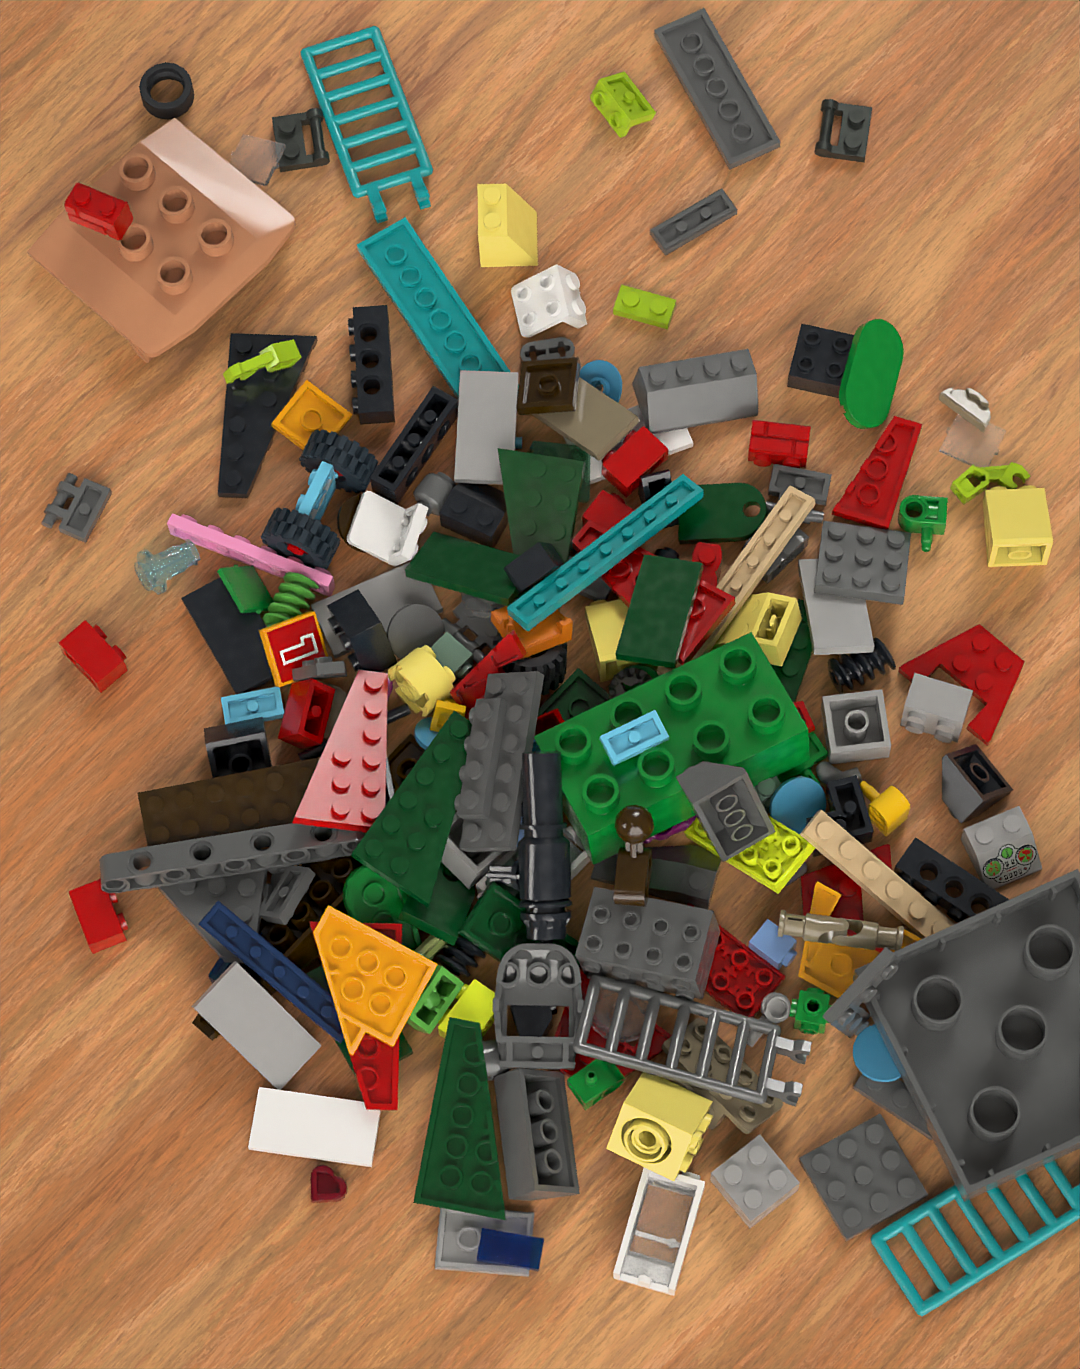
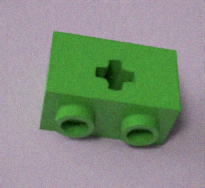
[406,965,464,1034]

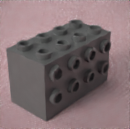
[575,887,720,1001]

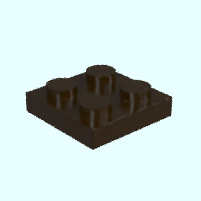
[516,357,581,415]

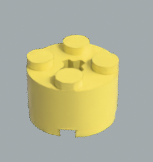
[388,645,456,717]

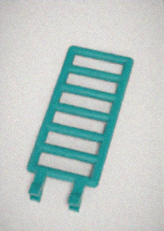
[300,26,433,224]
[871,1160,1080,1316]

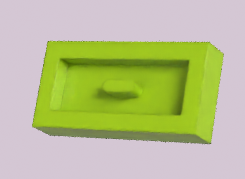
[613,284,676,329]

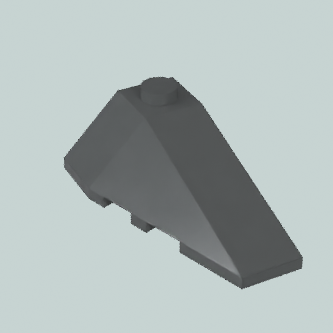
[591,845,722,910]

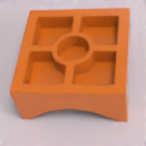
[491,585,573,660]

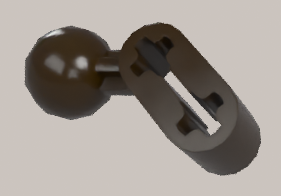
[613,805,654,907]

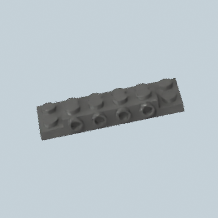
[454,671,544,852]

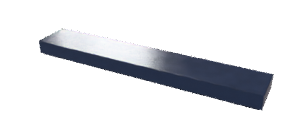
[198,900,344,1044]

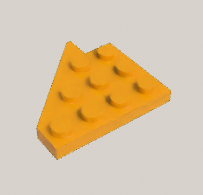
[313,905,438,1056]

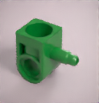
[898,495,948,552]
[567,1059,626,1111]

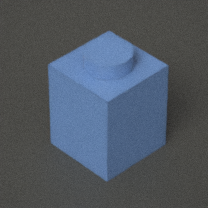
[748,919,797,970]

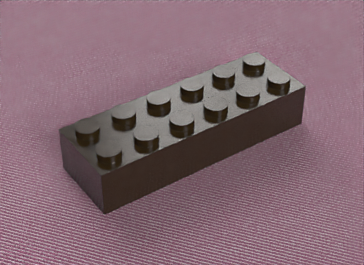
[137,758,318,846]

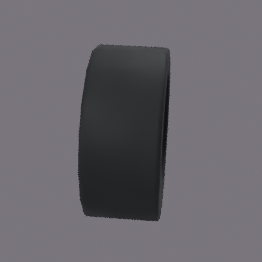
[139,62,195,120]

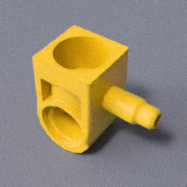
[859,781,911,836]

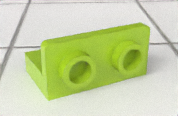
[590,71,656,138]

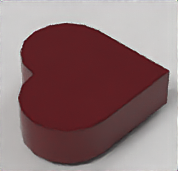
[310,1165,348,1203]

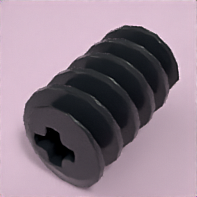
[828,637,896,694]
[436,935,486,977]

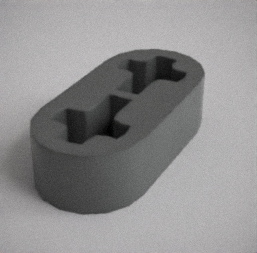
[520,337,575,363]

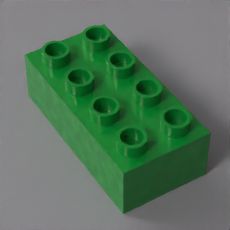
[534,632,810,865]

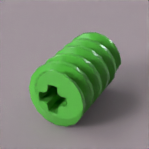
[262,572,320,627]

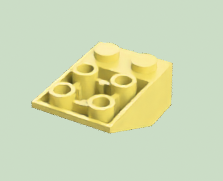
[710,592,802,667]

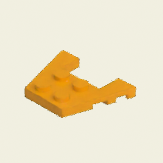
[798,881,921,998]

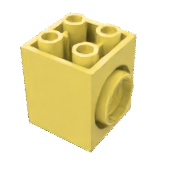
[606,1072,713,1181]

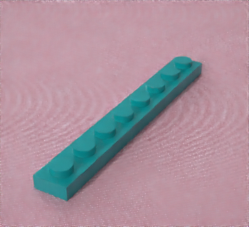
[507,474,704,631]

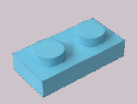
[221,687,284,724]
[599,710,669,766]

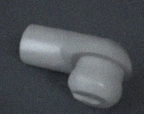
[816,761,862,785]

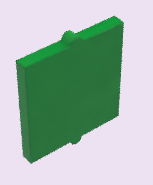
[217,564,274,614]

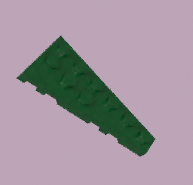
[498,448,586,612]
[351,711,472,908]

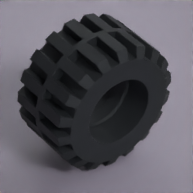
[492,631,568,696]

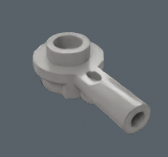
[747,992,791,1048]

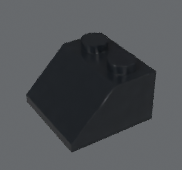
[439,483,508,548]
[204,717,273,778]

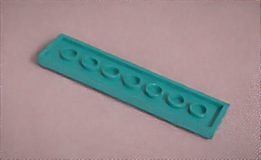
[357,217,519,400]

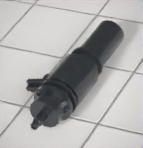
[487,751,572,944]

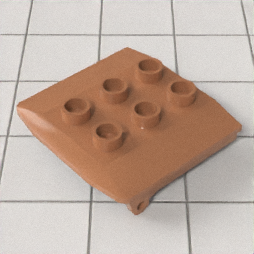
[27,118,296,363]

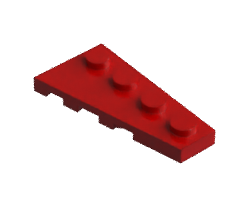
[832,416,922,530]

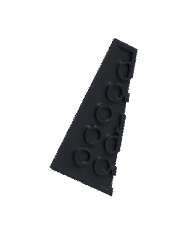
[218,333,318,498]

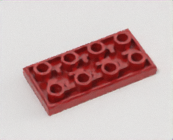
[687,903,786,1018]

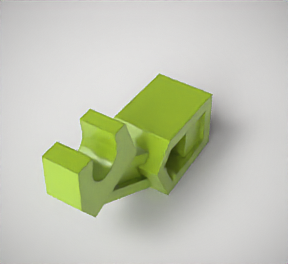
[223,339,302,384]
[950,462,1031,505]

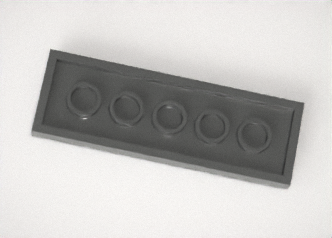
[654,8,781,170]

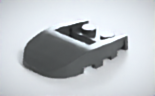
[493,943,584,1070]

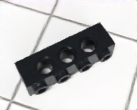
[348,305,395,425]
[370,386,458,505]
[894,837,1009,923]

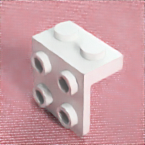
[511,264,587,338]
[347,491,429,567]

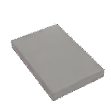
[435,1208,534,1277]

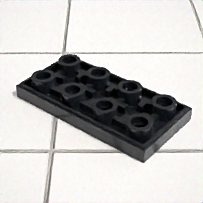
[181,577,273,694]

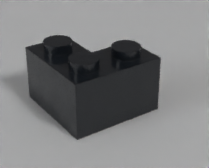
[327,589,398,672]
[805,775,874,857]

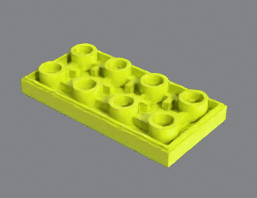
[684,816,815,894]

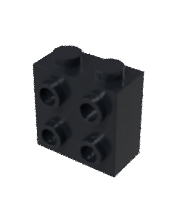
[787,323,854,398]

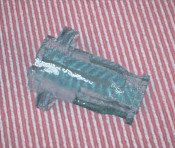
[134,539,201,595]

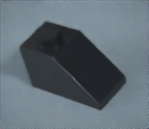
[510,1006,557,1037]

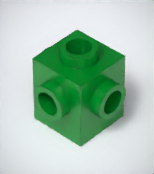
[789,988,832,1035]

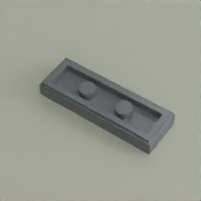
[650,188,737,256]

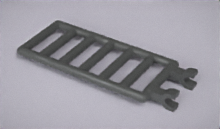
[573,974,812,1106]

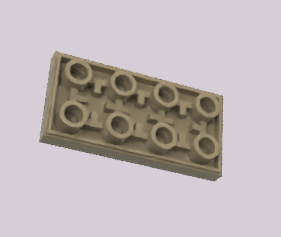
[531,377,640,461]

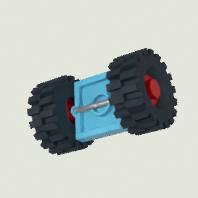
[261,430,378,570]

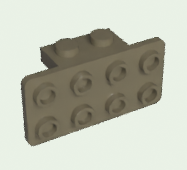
[662,1018,783,1134]

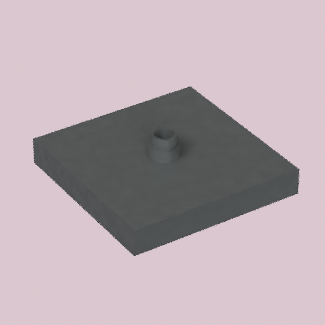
[853,869,1080,1202]

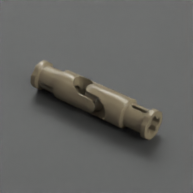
[777,910,904,951]

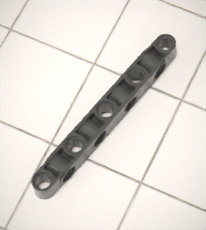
[99,823,366,893]

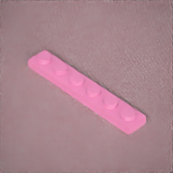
[167,514,335,597]

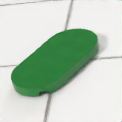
[839,319,904,429]
[343,865,422,951]

